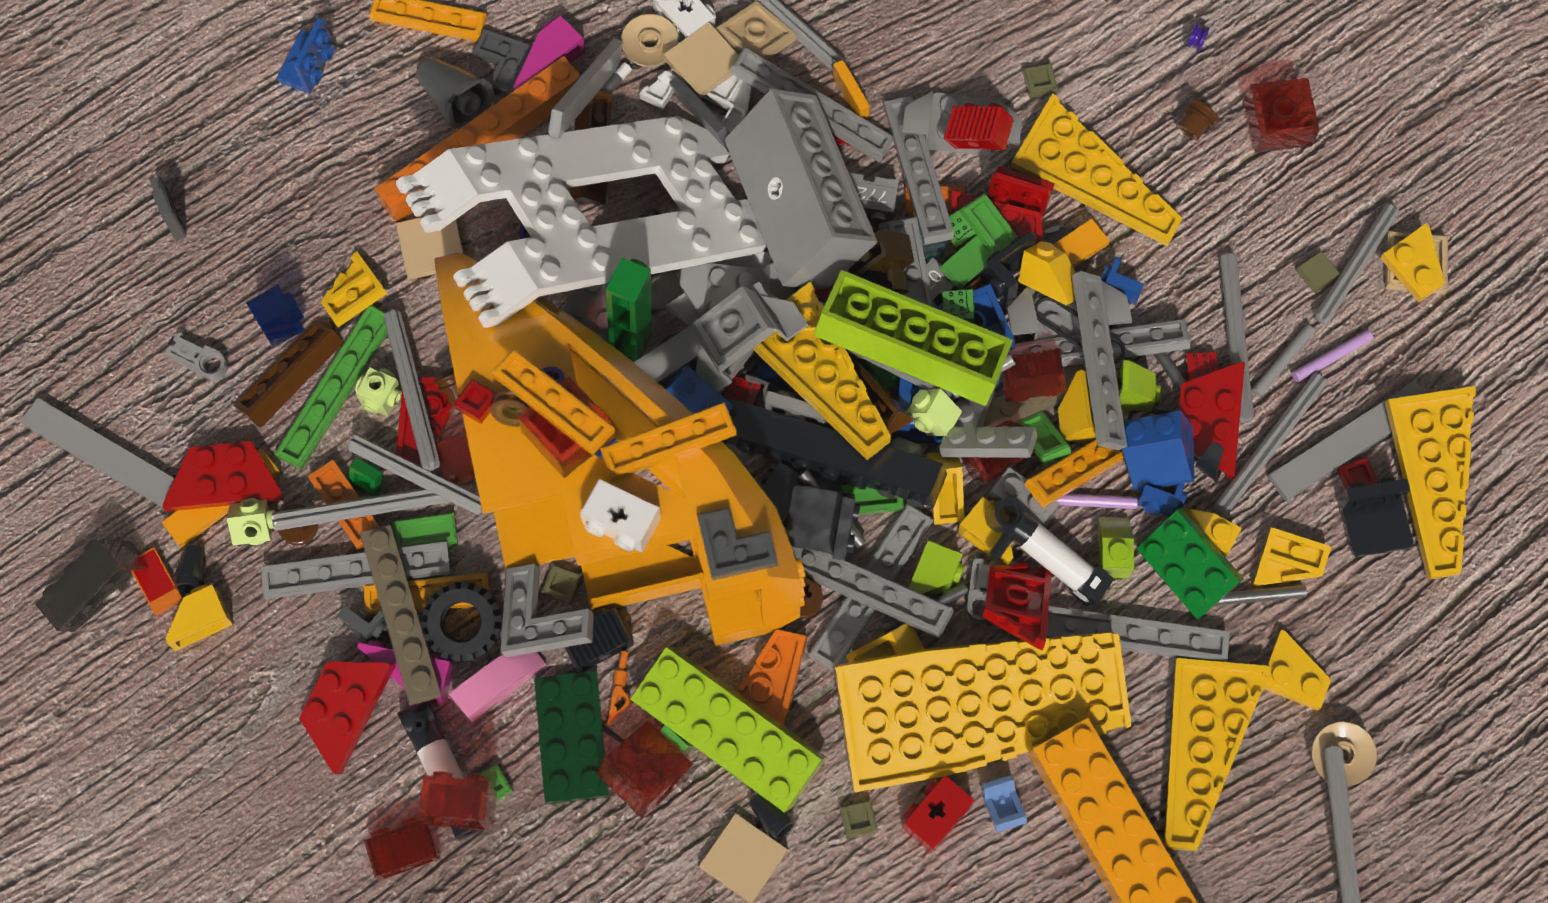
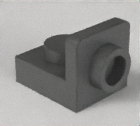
[337,606,388,643]

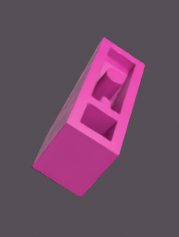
[514,15,586,90]

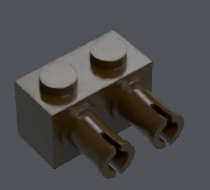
[847,228,915,296]

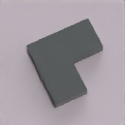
[473,28,533,96]
[150,176,187,241]
[697,507,778,581]

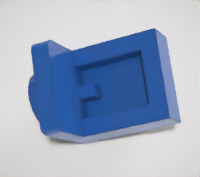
[1101,256,1144,305]
[1137,483,1188,517]

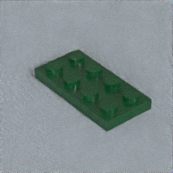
[534,671,609,805]

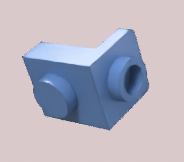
[982,775,1027,833]

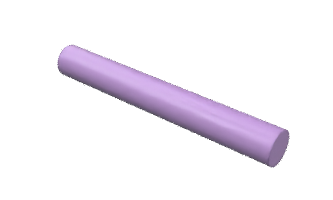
[1291,329,1373,382]
[1056,493,1138,509]

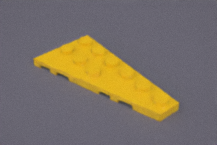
[1011,93,1183,247]
[753,281,891,460]
[1385,386,1476,580]
[1164,658,1272,852]

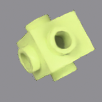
[355,367,402,417]
[227,498,275,545]

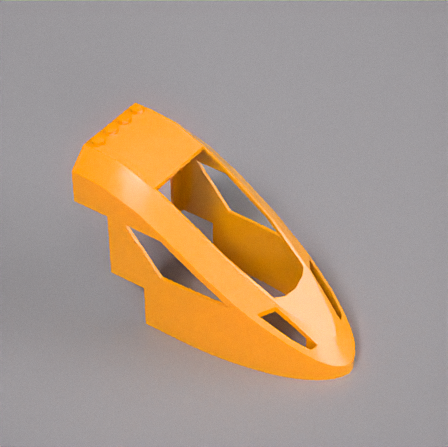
[434,253,805,646]

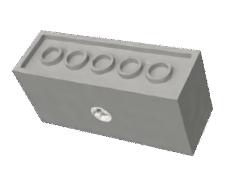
[724,88,878,290]

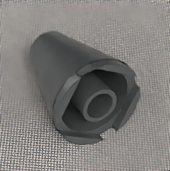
[416,57,494,129]

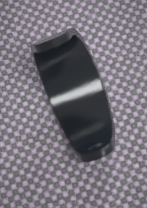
[1195,442,1224,482]

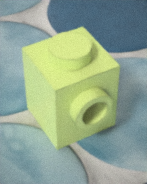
[908,388,962,436]

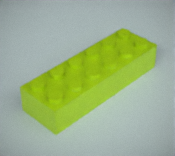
[814,270,1013,406]
[630,647,827,813]

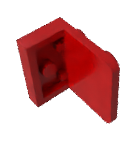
[988,166,1055,218]

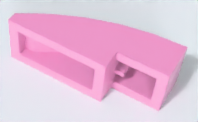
[449,652,546,723]

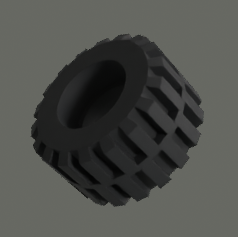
[421,582,503,662]

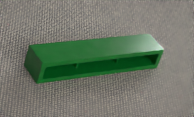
[606,257,652,362]

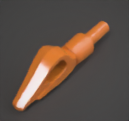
[606,651,631,725]

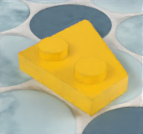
[1380,223,1445,303]
[320,251,388,327]
[1252,527,1331,586]
[1263,630,1331,711]

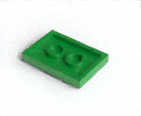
[1136,508,1244,620]

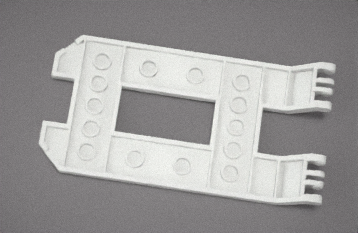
[396,116,766,328]

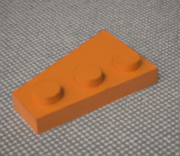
[738,629,807,727]

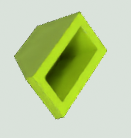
[1117,360,1161,412]
[1097,517,1134,579]
[909,541,965,598]

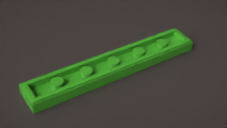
[274,305,388,471]

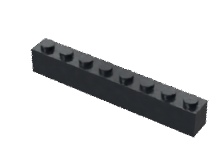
[722,396,947,508]

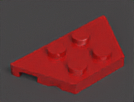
[1178,362,1245,479]
[162,441,284,512]
[983,563,1052,650]
[299,662,396,774]

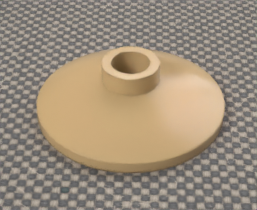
[621,14,679,67]
[1311,722,1377,786]

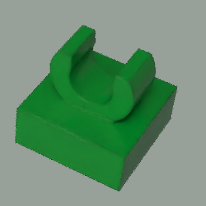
[349,458,383,497]

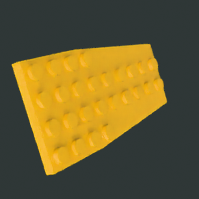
[834,632,1131,792]

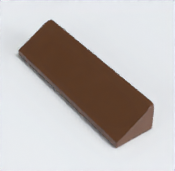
[570,90,612,205]
[233,320,343,428]
[849,354,915,434]

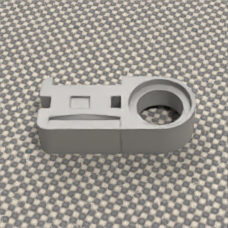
[166,333,228,380]
[966,558,1001,623]

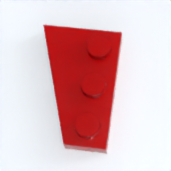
[951,190,1044,250]
[396,377,454,467]

